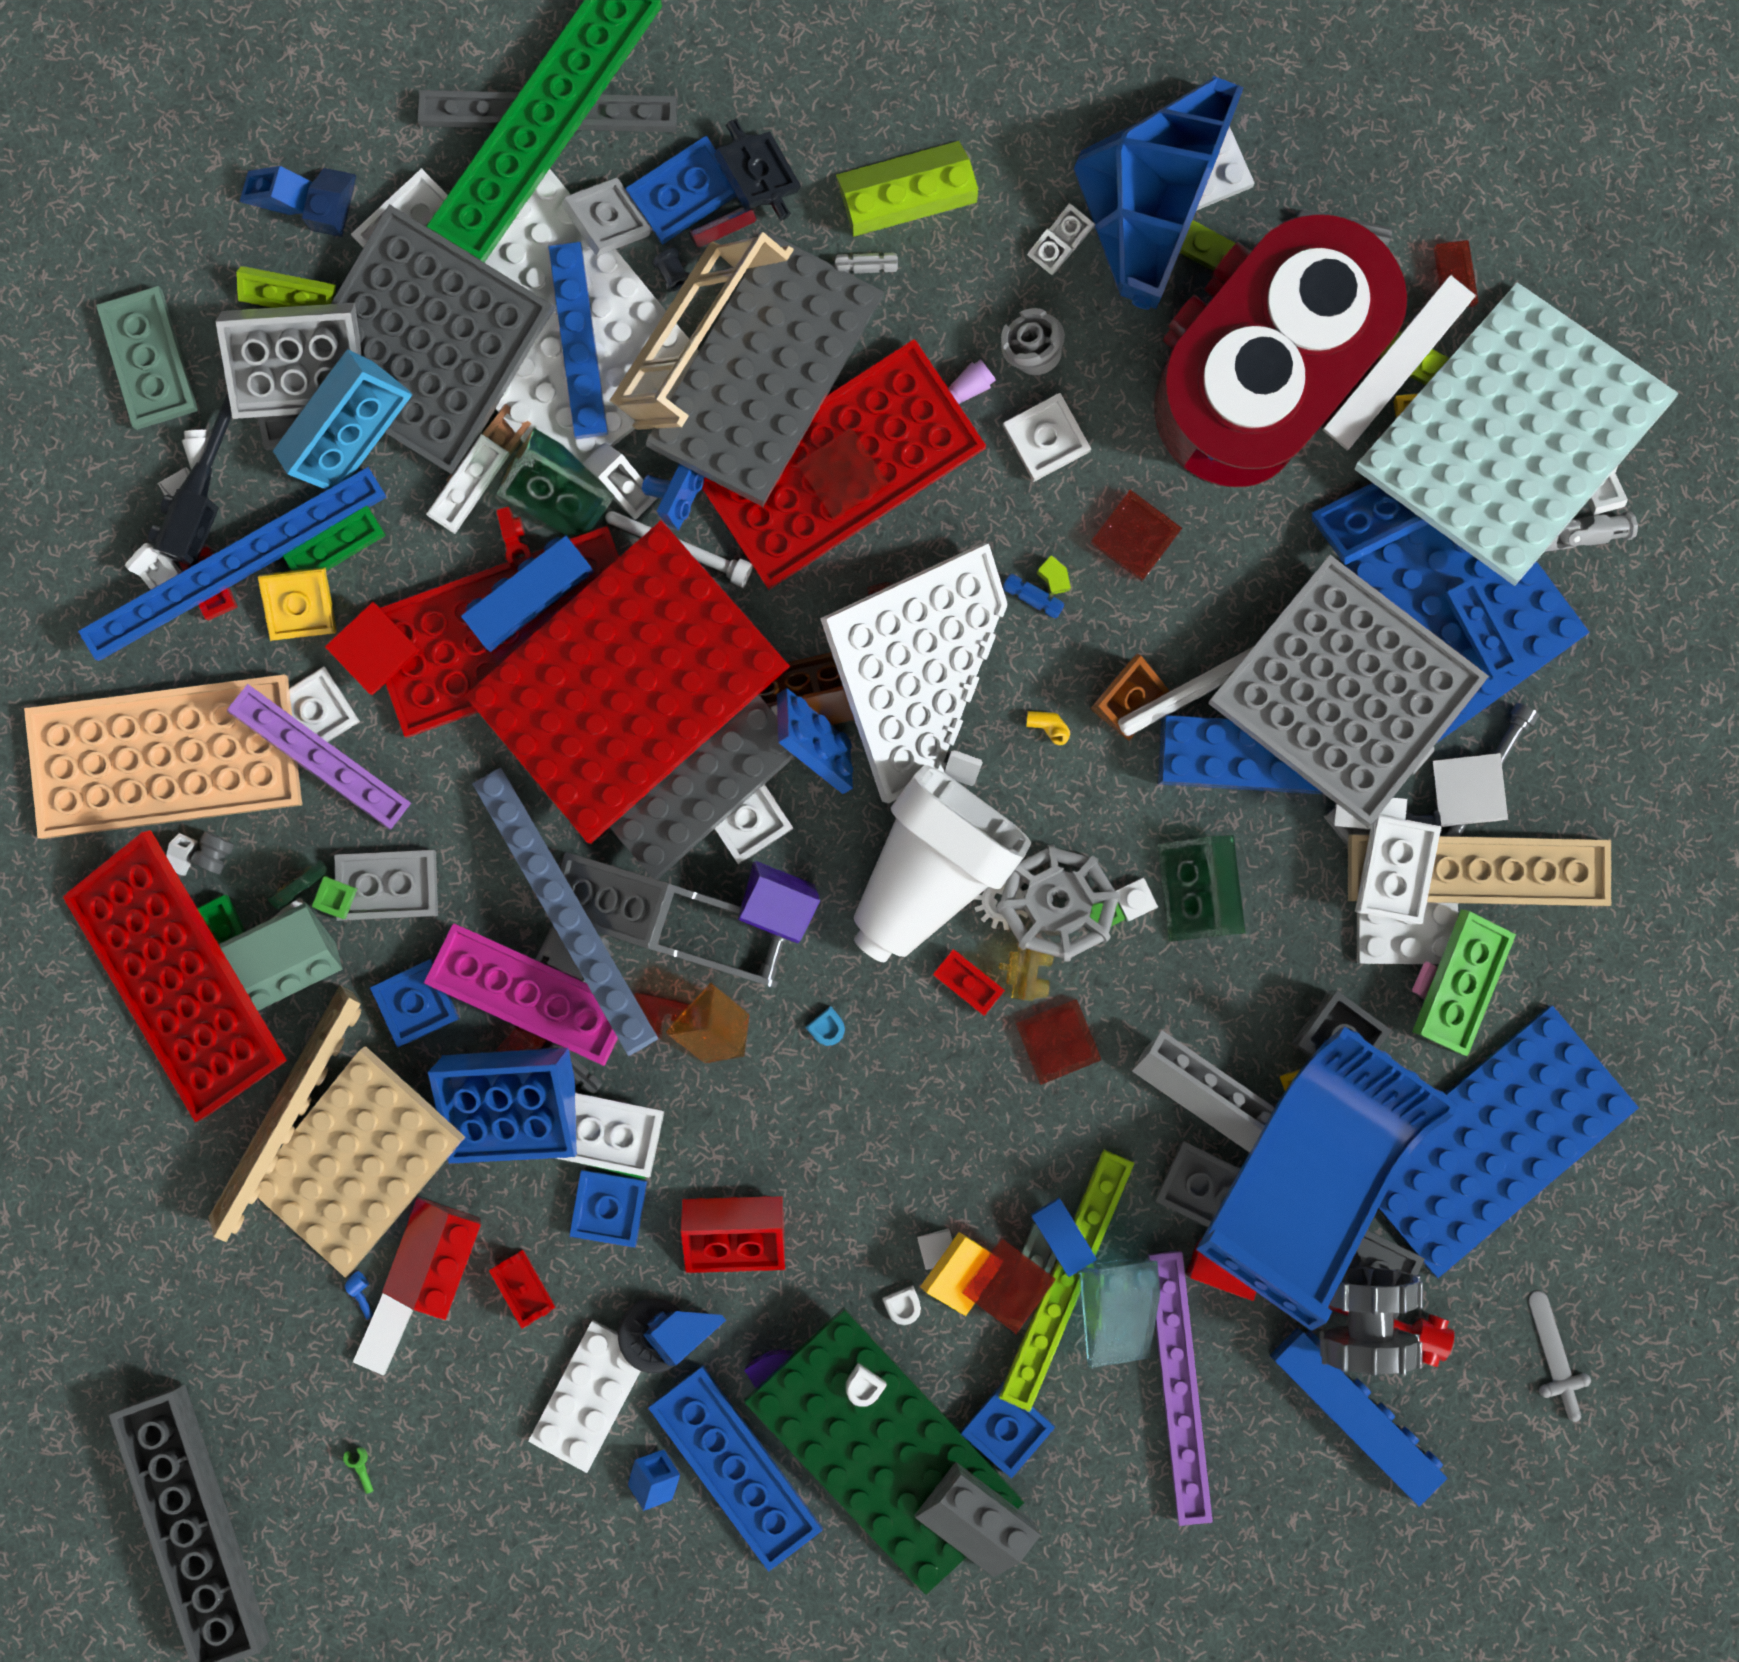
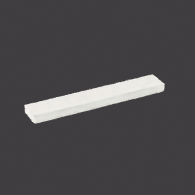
[1323,275,1476,450]

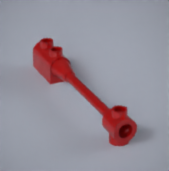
[1186,1238,1455,1367]

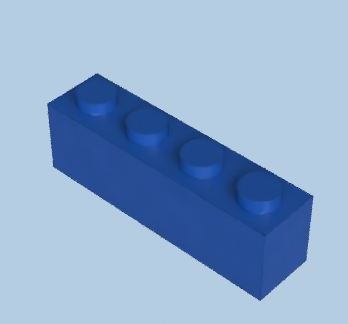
[461,536,594,652]

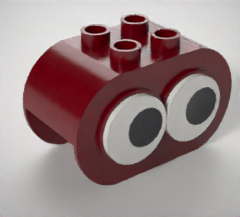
[1154,214,1407,488]

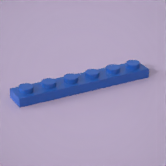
[548,242,608,440]

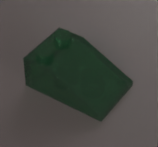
[496,428,615,538]

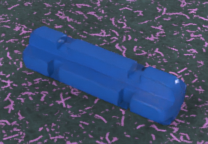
[1003,574,1064,618]

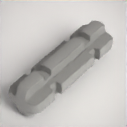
[835,252,898,274]

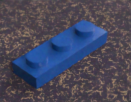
[1444,577,1523,680]

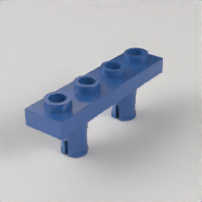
[642,464,704,531]

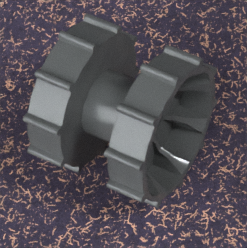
[1320,1266,1423,1375]

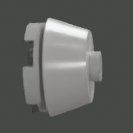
[1001,308,1065,375]

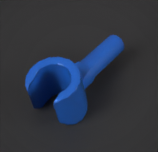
[345,1271,373,1320]

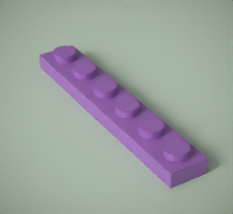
[227,684,411,831]

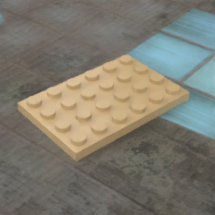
[258,1046,465,1278]

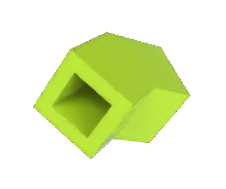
[1037,555,1071,595]

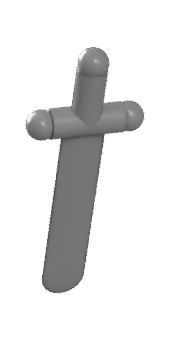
[1529,1291,1591,1422]

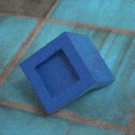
[628,1449,680,1511]

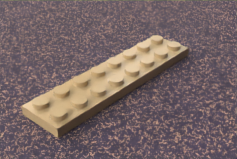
[1348,835,1611,906]
[209,985,361,1242]

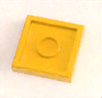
[258,567,337,641]
[920,1232,1004,1316]

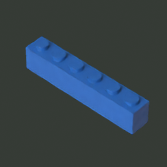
[1269,1328,1447,1507]

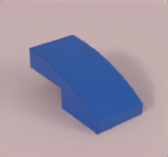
[1030,1197,1097,1277]

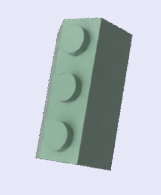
[219,903,343,1011]

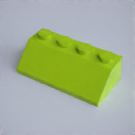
[836,141,979,237]

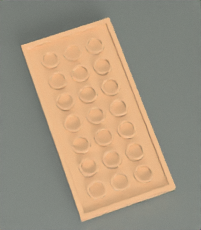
[24,675,302,839]

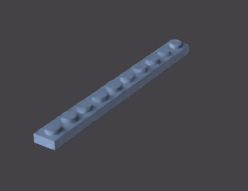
[472,768,658,1056]

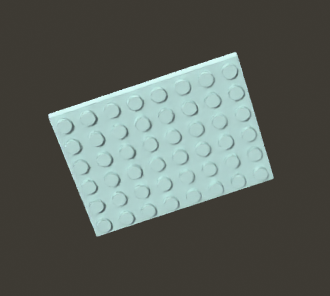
[1355,282,1678,586]

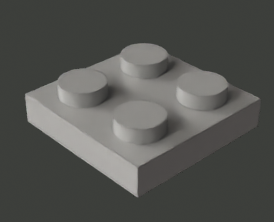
[562,178,652,257]

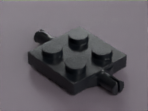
[714,119,801,221]

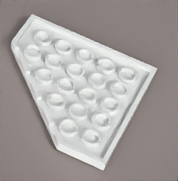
[820,543,1008,803]

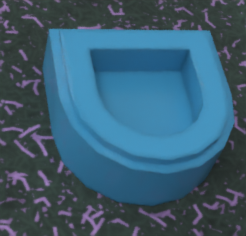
[805,1006,845,1046]

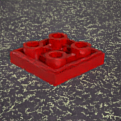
[325,602,420,695]

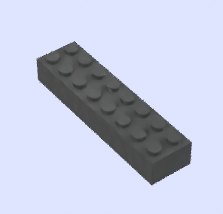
[108,1384,270,1662]

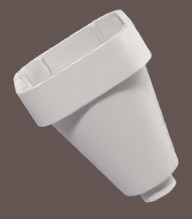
[854,765,1031,962]

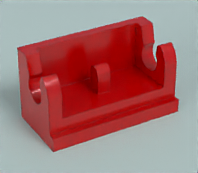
[489,1249,556,1329]

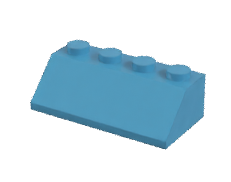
[273,349,412,490]

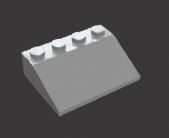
[215,303,361,419]

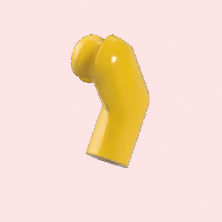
[1026,711,1070,745]

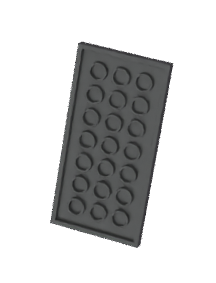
[646,233,884,507]

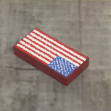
[689,207,756,248]

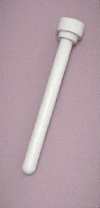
[605,511,753,588]

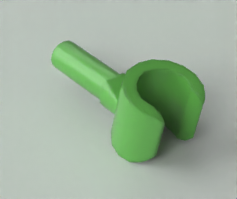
[343,1447,374,1494]

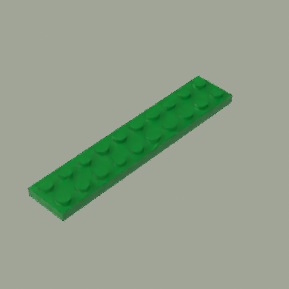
[426,0,662,263]

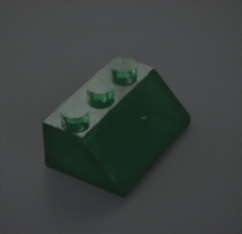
[1157,835,1246,942]

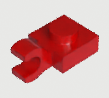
[496,506,533,569]

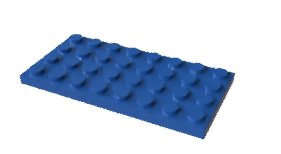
[1378,1005,1639,1278]

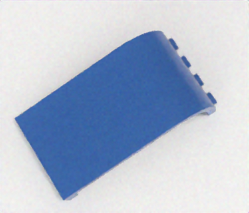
[1196,1026,1459,1331]

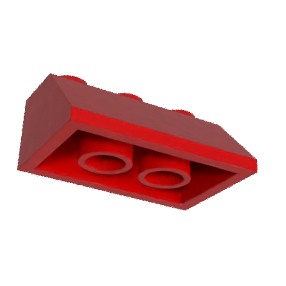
[681,1196,785,1273]
[382,1197,481,1320]

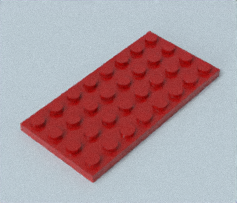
[702,339,986,590]
[380,526,619,738]
[63,830,287,1123]

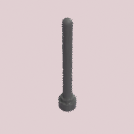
[1445,703,1540,837]

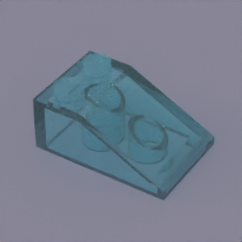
[1079,1258,1160,1368]

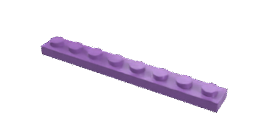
[1148,1250,1213,1526]

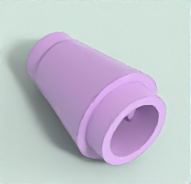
[948,359,996,404]

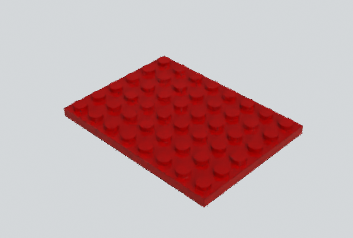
[465,520,790,844]

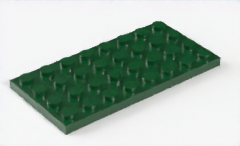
[744,1307,1024,1595]

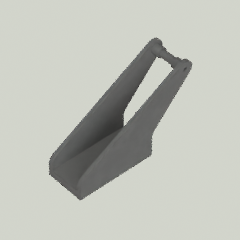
[545,852,787,988]

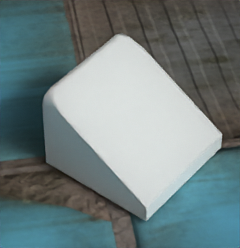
[944,750,983,786]
[917,1228,952,1270]

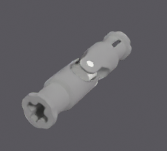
[1545,511,1638,552]

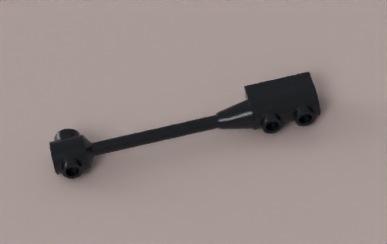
[148,391,232,566]

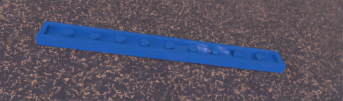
[78,467,387,661]

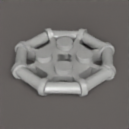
[997,844,1121,962]

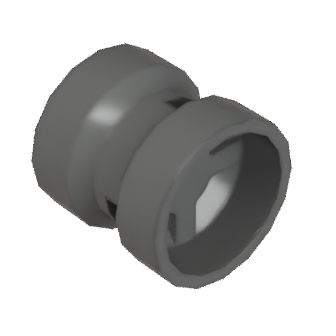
[190,831,235,874]

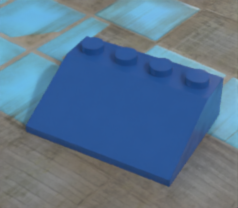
[428,1048,577,1164]

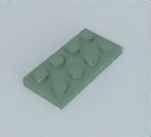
[96,286,199,430]

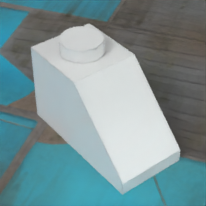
[582,442,657,520]

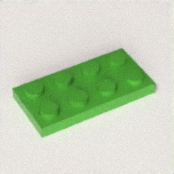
[1412,909,1516,1057]

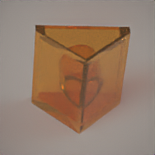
[666,983,749,1063]

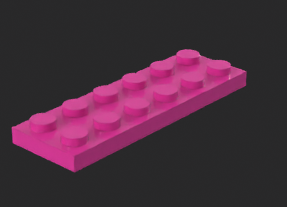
[424,923,618,1066]

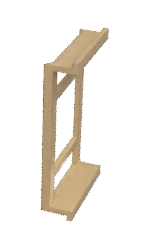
[609,232,794,430]

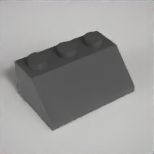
[914,1462,1041,1577]

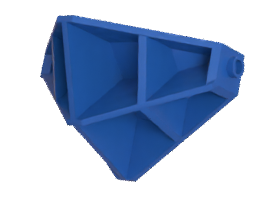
[1074,76,1244,310]

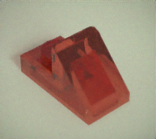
[634,992,702,1039]

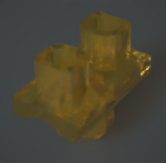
[998,947,1054,1001]

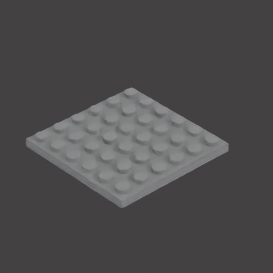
[1209,555,1489,828]

